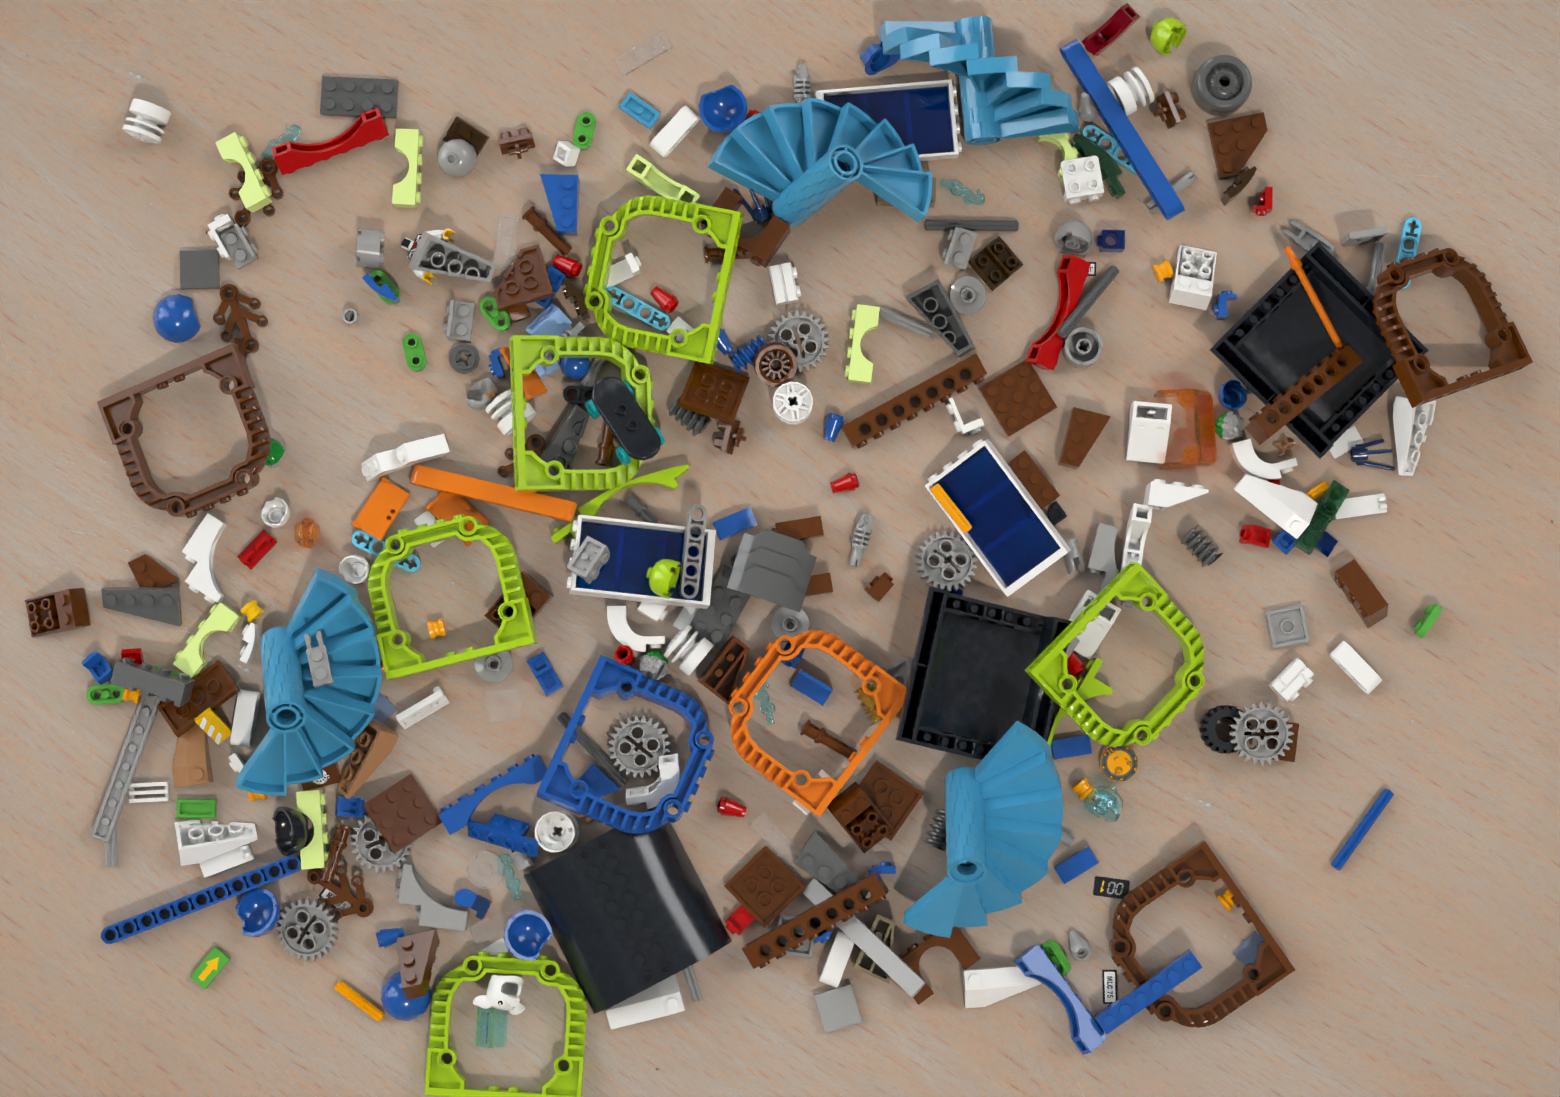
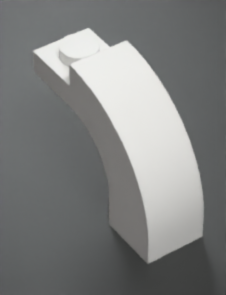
[1229,438,1298,480]
[1121,503,1153,571]
[607,606,666,652]
[626,754,680,809]

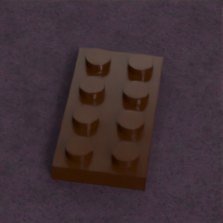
[157,660,240,738]

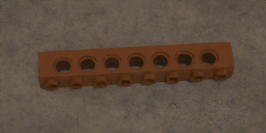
[1245,344,1363,445]
[841,354,987,449]
[742,871,889,969]

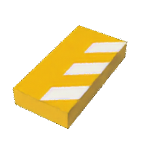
[194,707,232,745]

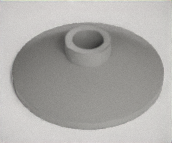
[950,276,986,315]
[771,607,809,643]
[474,644,513,683]

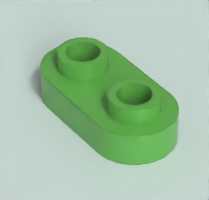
[573,112,596,150]
[370,270,401,305]
[479,297,511,332]
[402,333,427,372]
[1413,603,1443,638]
[86,684,125,705]
[1041,939,1071,977]

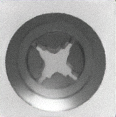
[449,343,480,374]

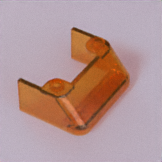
[1154,388,1217,470]

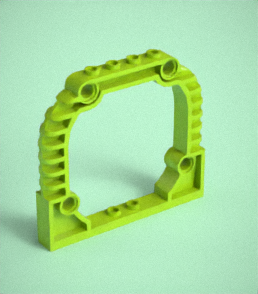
[583,195,744,365]
[509,335,655,492]
[368,514,539,680]
[1024,561,1205,747]
[424,951,587,1097]

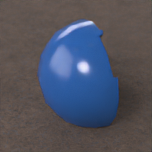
[699,85,748,133]
[153,294,201,343]
[236,888,281,937]
[504,910,553,960]
[381,972,431,1021]

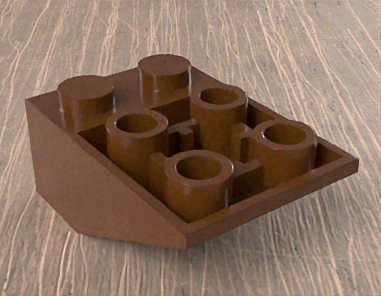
[484,571,553,628]
[25,588,91,638]
[827,781,894,854]

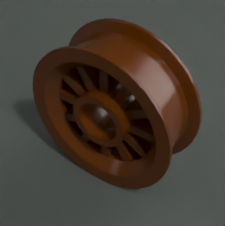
[753,342,797,387]

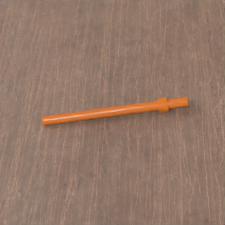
[1283,245,1343,349]

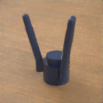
[733,188,773,224]
[1351,439,1395,471]

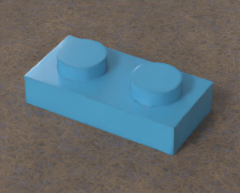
[619,92,661,130]

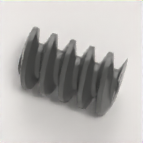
[669,396,712,436]
[1181,525,1223,567]
[923,809,946,852]

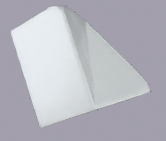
[553,141,580,167]

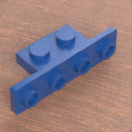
[467,813,538,857]

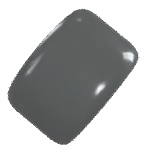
[1192,55,1252,116]

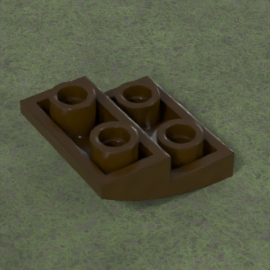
[1221,166,1257,206]
[968,236,1024,291]
[562,278,590,320]

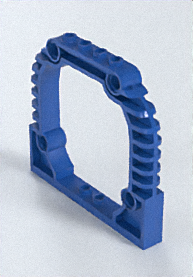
[537,655,715,834]

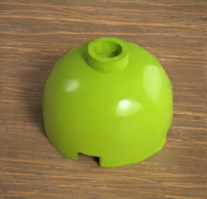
[1151,17,1187,57]
[646,559,681,599]

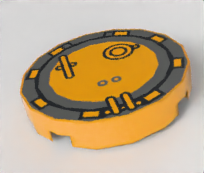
[1100,745,1139,782]

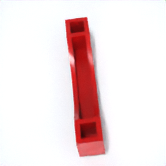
[271,107,389,175]
[1025,255,1091,371]

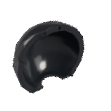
[272,807,309,857]

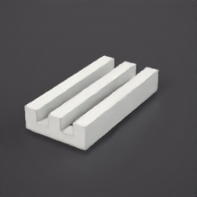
[129,782,169,803]

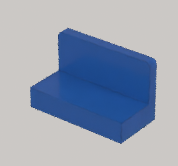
[790,669,833,706]

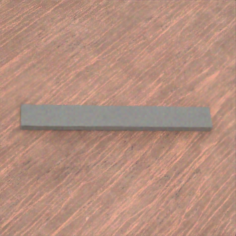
[90,695,161,844]
[802,878,926,997]

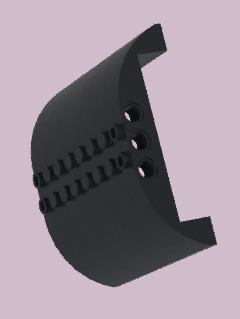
[1210,242,1429,459]
[895,586,1072,760]
[523,806,732,1014]

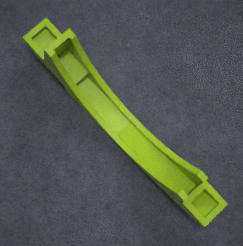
[551,464,690,544]
[1047,657,1114,747]

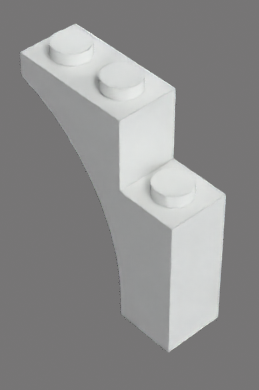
[361,434,450,482]
[182,513,227,604]

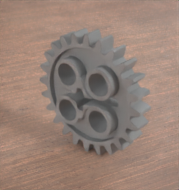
[768,310,830,373]
[915,531,978,592]
[1229,702,1294,765]
[608,715,671,778]
[350,815,413,873]
[275,897,339,961]

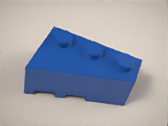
[540,174,580,236]

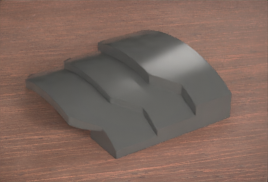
[726,529,817,612]

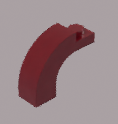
[1082,3,1140,56]

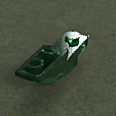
[1072,133,1126,200]
[1293,480,1350,555]

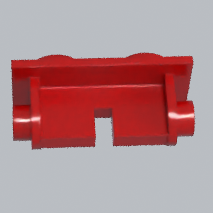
[237,529,278,570]

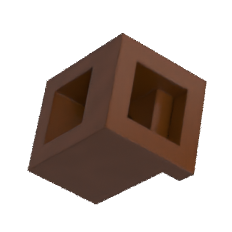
[864,572,894,603]

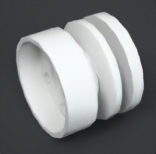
[1106,66,1154,116]
[122,98,171,144]
[773,382,813,425]
[485,389,537,437]
[663,625,714,676]
[535,811,580,852]

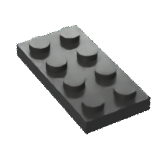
[320,76,399,119]
[689,564,751,650]

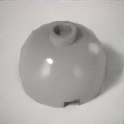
[438,139,477,177]
[1054,220,1092,256]

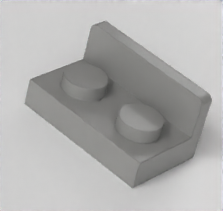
[219,223,259,270]
[942,226,978,270]
[444,299,475,342]
[566,536,610,584]

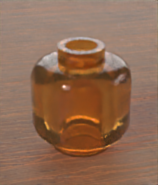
[294,518,320,548]

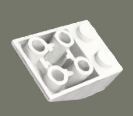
[1169,245,1217,310]
[1126,401,1172,464]
[1143,479,1209,511]
[1069,590,1121,660]

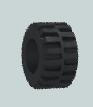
[1199,705,1251,753]

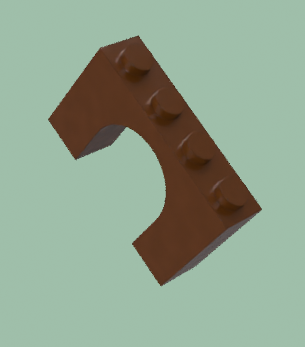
[701,187,790,268]
[772,516,833,597]
[898,927,981,1005]

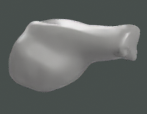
[1078,92,1099,122]
[1069,930,1091,961]

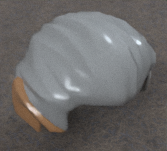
[466,377,497,410]

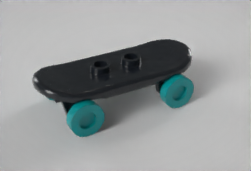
[585,377,665,466]

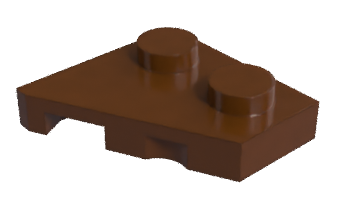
[128,554,179,588]

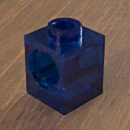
[1096,230,1125,252]

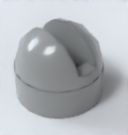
[343,309,360,325]

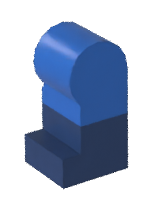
[454,889,492,920]

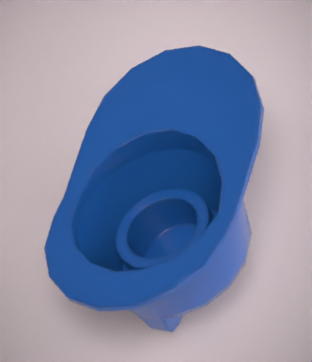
[860,44,901,76]

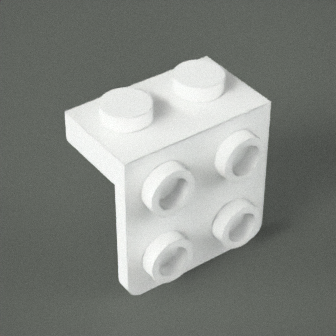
[1061,156,1104,205]

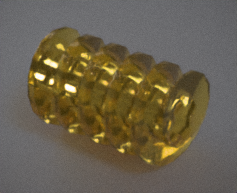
[853,683,882,726]

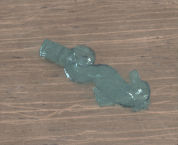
[260,125,302,159]
[940,179,985,206]
[754,682,775,725]
[497,853,521,901]

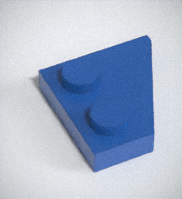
[574,764,620,798]

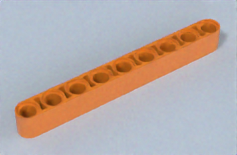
[409,464,577,522]

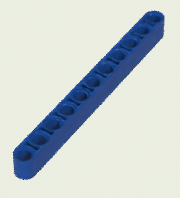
[1060,39,1185,220]
[101,855,301,944]

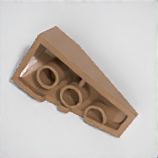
[338,718,399,799]
[172,724,213,788]

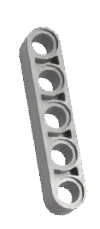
[679,504,707,599]

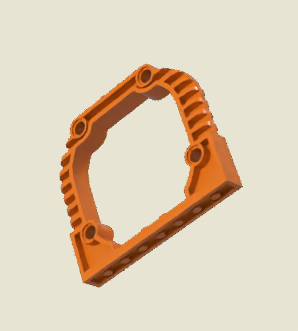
[729,630,907,817]

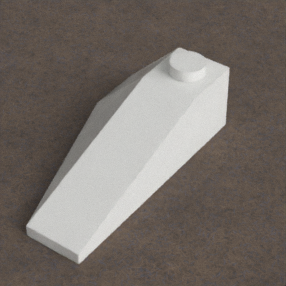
[1393,396,1436,476]
[1234,474,1318,539]
[174,820,258,866]
[962,966,1041,1008]
[606,974,686,1030]

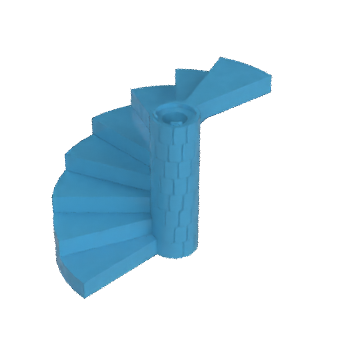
[879,16,1080,145]
[707,97,932,227]
[236,568,382,795]
[904,721,1063,938]

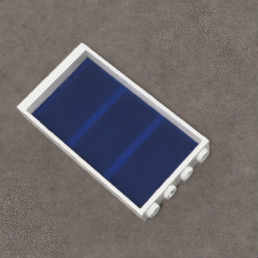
[815,79,962,161]
[925,439,1071,597]
[567,515,716,609]

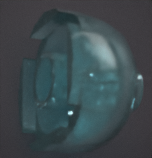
[1083,785,1123,822]

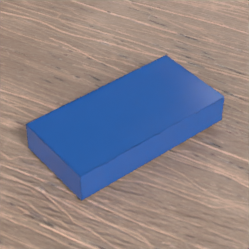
[1051,735,1092,760]

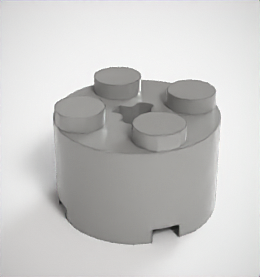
[356,229,385,268]
[1062,327,1103,368]

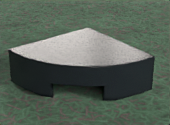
[1048,501,1067,526]

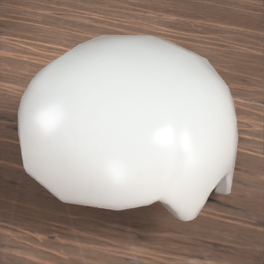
[261,497,290,528]
[339,555,370,584]

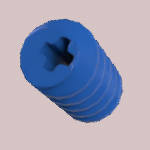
[728,335,766,374]

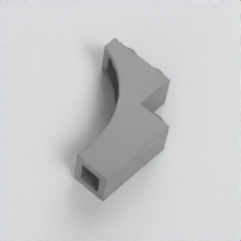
[1086,523,1133,608]
[396,863,470,931]

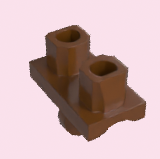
[1153,90,1186,129]
[498,127,535,159]
[713,420,747,455]

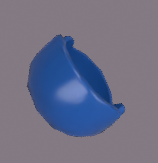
[560,358,590,379]
[1218,379,1247,411]

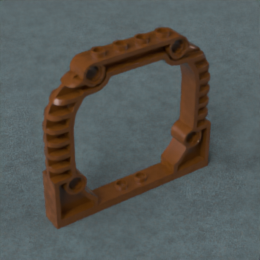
[1372,248,1533,408]
[97,343,271,518]
[1110,840,1295,1028]

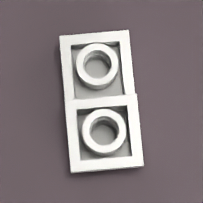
[240,622,258,664]

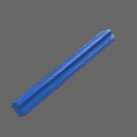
[1331,789,1394,870]

